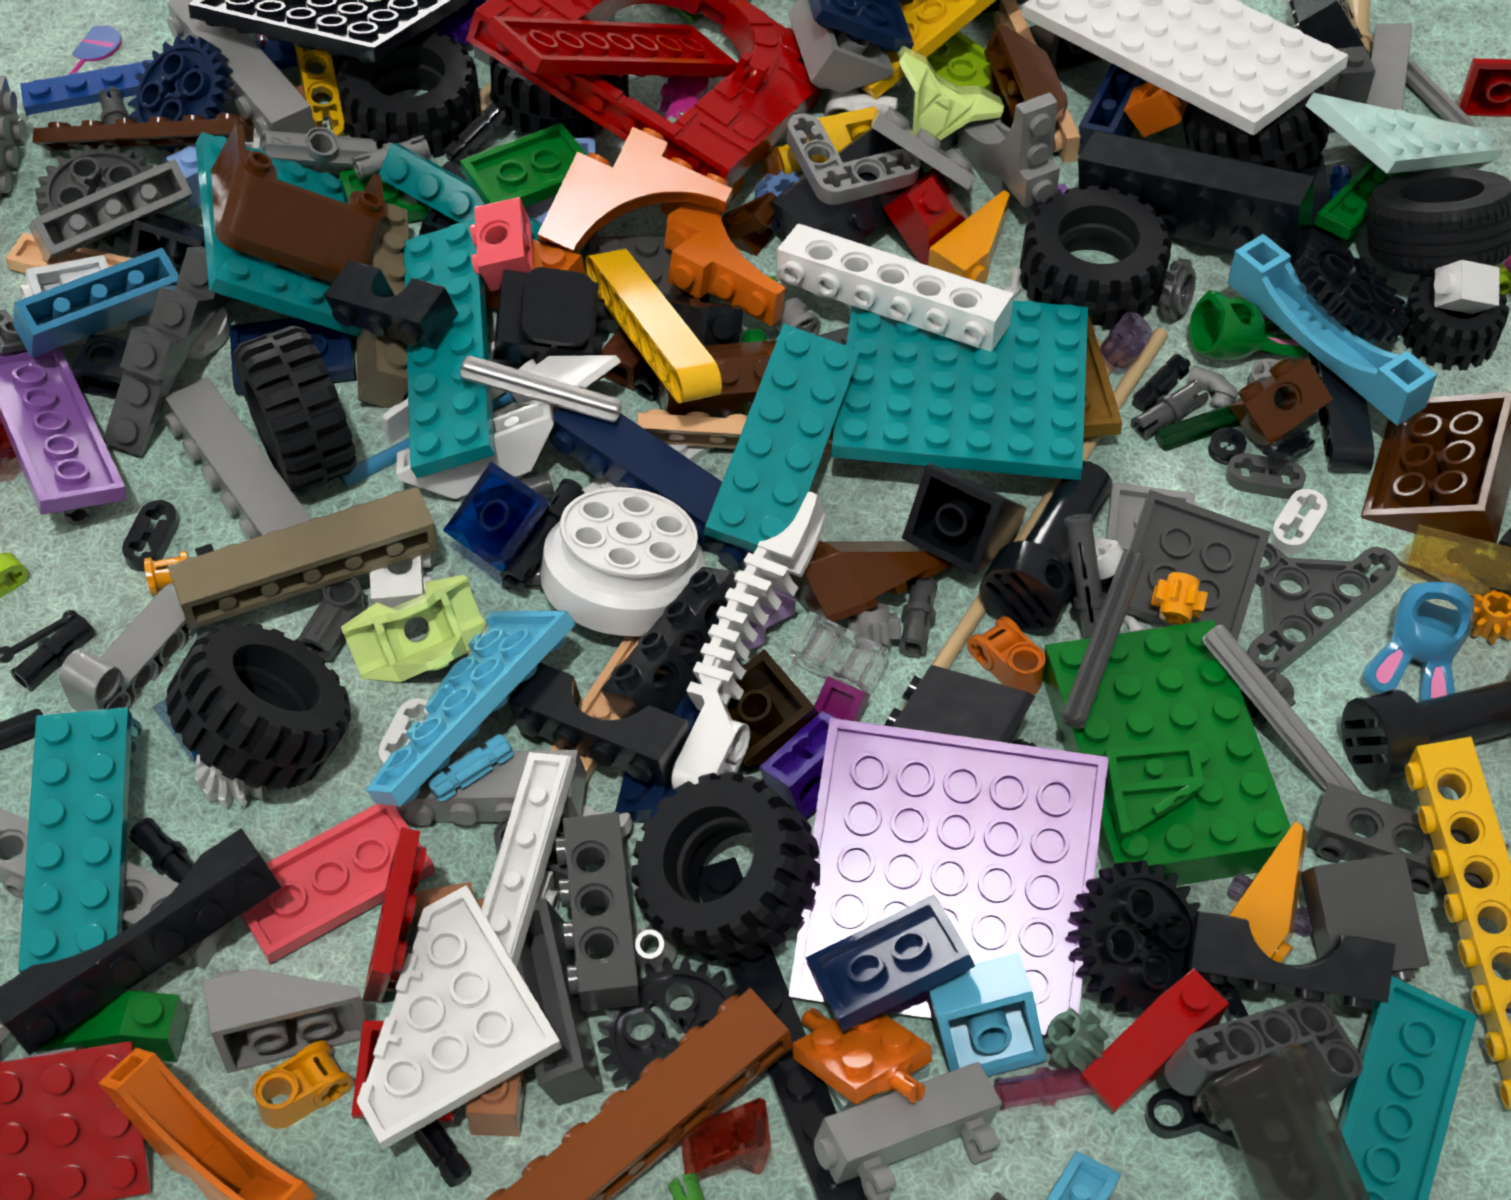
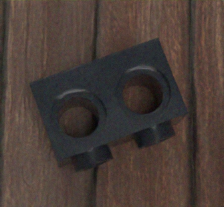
[72,334,127,399]

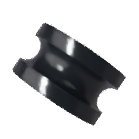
[1208,427,1247,465]

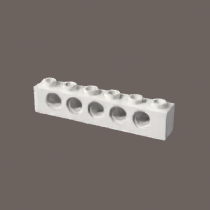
[776,224,1014,352]

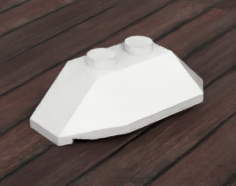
[396,400,554,499]

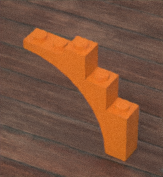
[660,173,786,326]

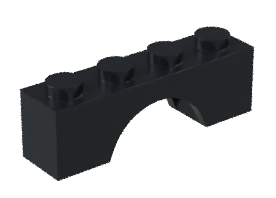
[508,662,690,788]
[1187,910,1396,1009]

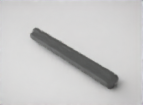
[1061,550,1145,730]

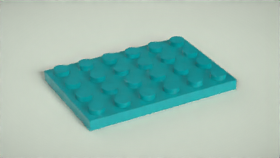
[196,132,363,337]

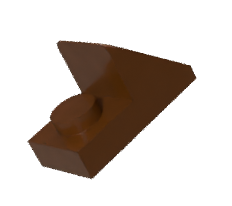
[721,192,776,256]

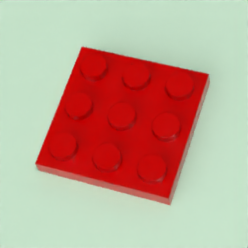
[362,827,427,1004]
[0,1040,152,1200]

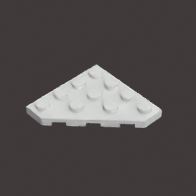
[357,885,561,1150]

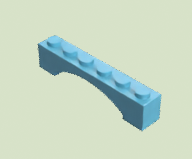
[1227,234,1437,426]

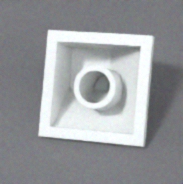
[511,355,621,414]

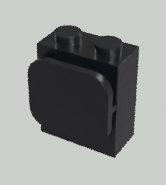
[493,267,604,364]

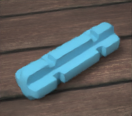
[427,734,514,802]

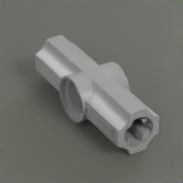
[259,127,377,173]

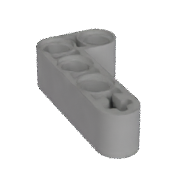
[59,582,203,712]

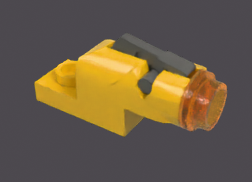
[761,106,877,177]

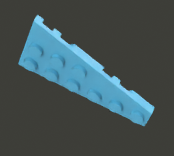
[366,611,576,807]

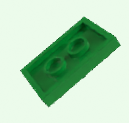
[460,123,588,207]

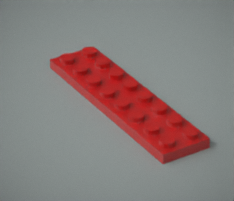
[486,16,738,79]

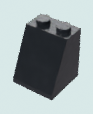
[901,463,1027,575]
[884,665,1036,743]

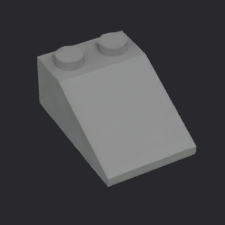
[202,969,367,1073]

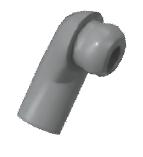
[1187,365,1237,408]

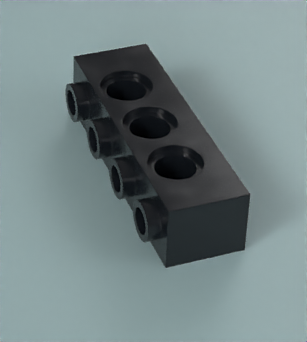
[600,567,737,719]

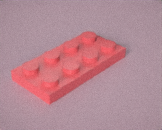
[240,804,435,964]

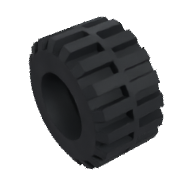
[1400,275,1509,371]

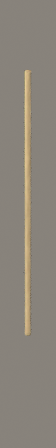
[901,328,1168,711]

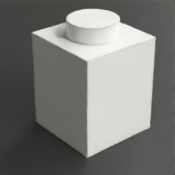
[1434,260,1500,314]

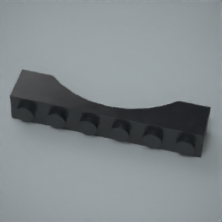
[0,828,282,1055]

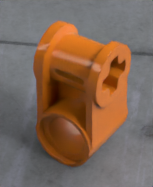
[967,616,1046,695]

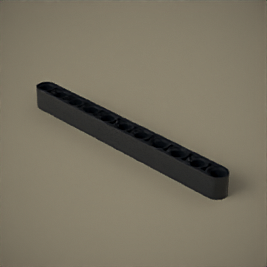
[1295,153,1374,472]

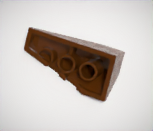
[791,541,954,625]

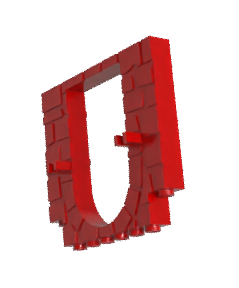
[466,0,823,187]

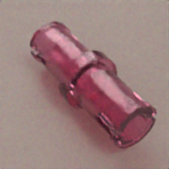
[994,1066,1096,1110]

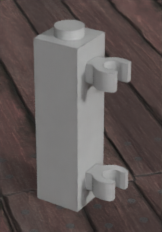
[814,1061,1002,1200]

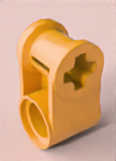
[254,1040,354,1129]

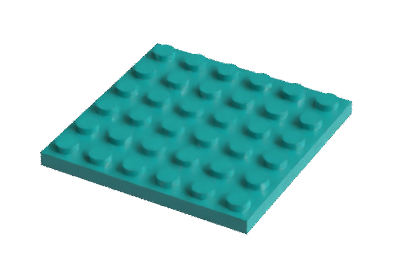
[831,301,1088,480]

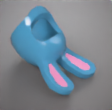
[1364,582,1475,701]

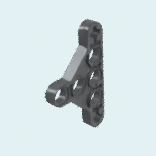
[1247,542,1399,675]

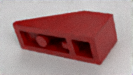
[1080,969,1229,1113]

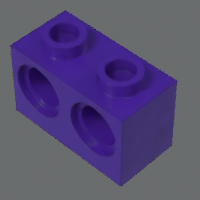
[759,710,836,818]

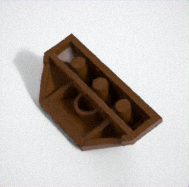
[984,24,1068,128]

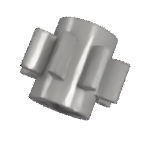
[847,603,901,654]

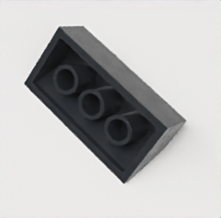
[769,127,925,243]

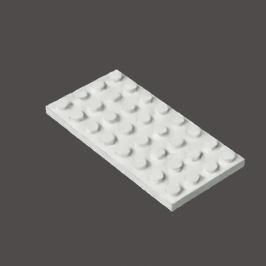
[1022,0,1348,135]

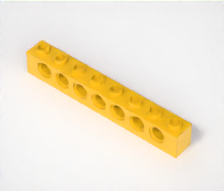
[1405,737,1511,1110]

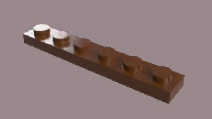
[32,113,254,151]

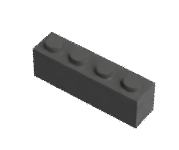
[517,898,603,1105]

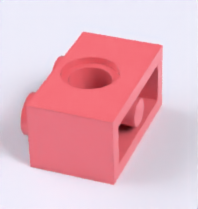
[470,197,534,292]

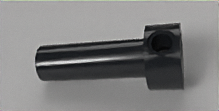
[979,461,1113,633]
[1341,679,1511,786]

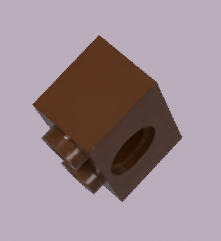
[1229,358,1333,446]

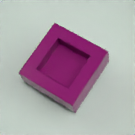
[814,676,871,722]

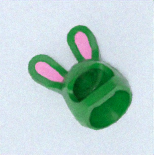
[1189,290,1310,362]

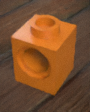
[1124,82,1189,137]

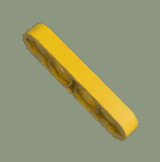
[294,43,344,137]

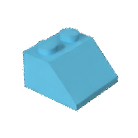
[928,952,1047,1077]

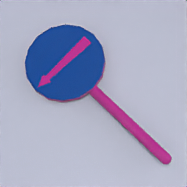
[69,26,122,74]

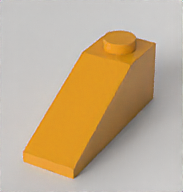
[928,190,1010,284]
[1229,821,1307,963]

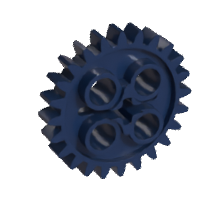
[128,35,234,153]

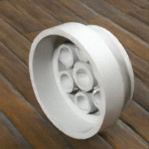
[541,487,706,636]

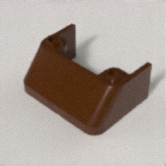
[211,123,386,283]

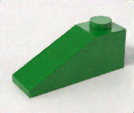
[39,991,189,1063]

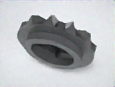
[1159,258,1196,321]

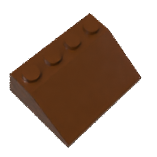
[1361,392,1511,546]

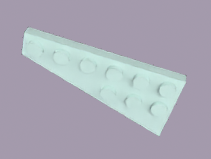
[1305,93,1504,174]

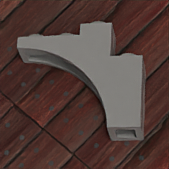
[957,92,1060,208]

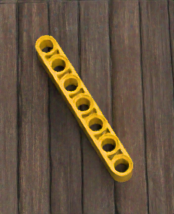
[586,248,722,403]

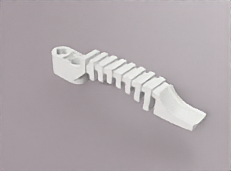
[672,491,827,790]

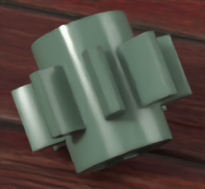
[1044,1007,1109,1071]

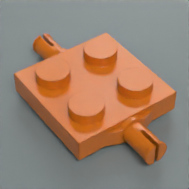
[792,1008,932,1105]

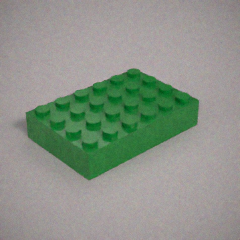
[1043,619,1291,886]

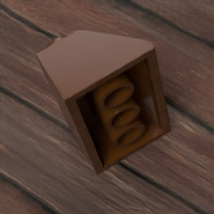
[656,340,777,418]

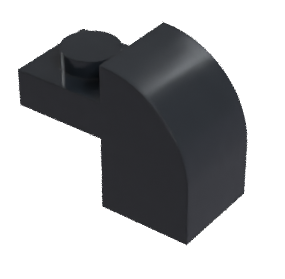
[663,294,743,345]

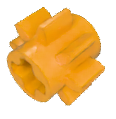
[1151,572,1208,625]
[1472,590,1511,644]

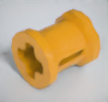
[144,550,189,596]

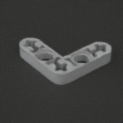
[786,113,921,205]

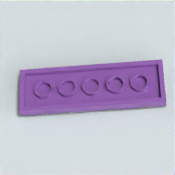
[0,347,126,515]

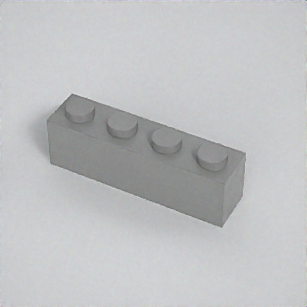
[396,750,587,826]

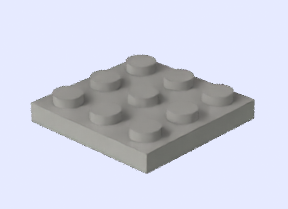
[871,107,976,190]

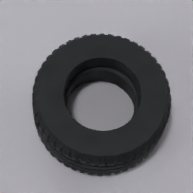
[1367,169,1511,276]

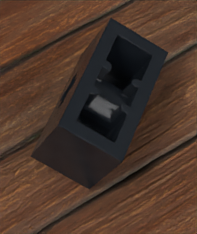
[129,213,205,273]

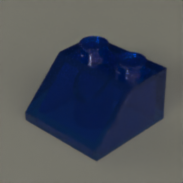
[443,462,551,572]

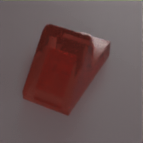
[681,1098,771,1180]

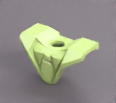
[897,45,1004,141]
[341,575,486,682]

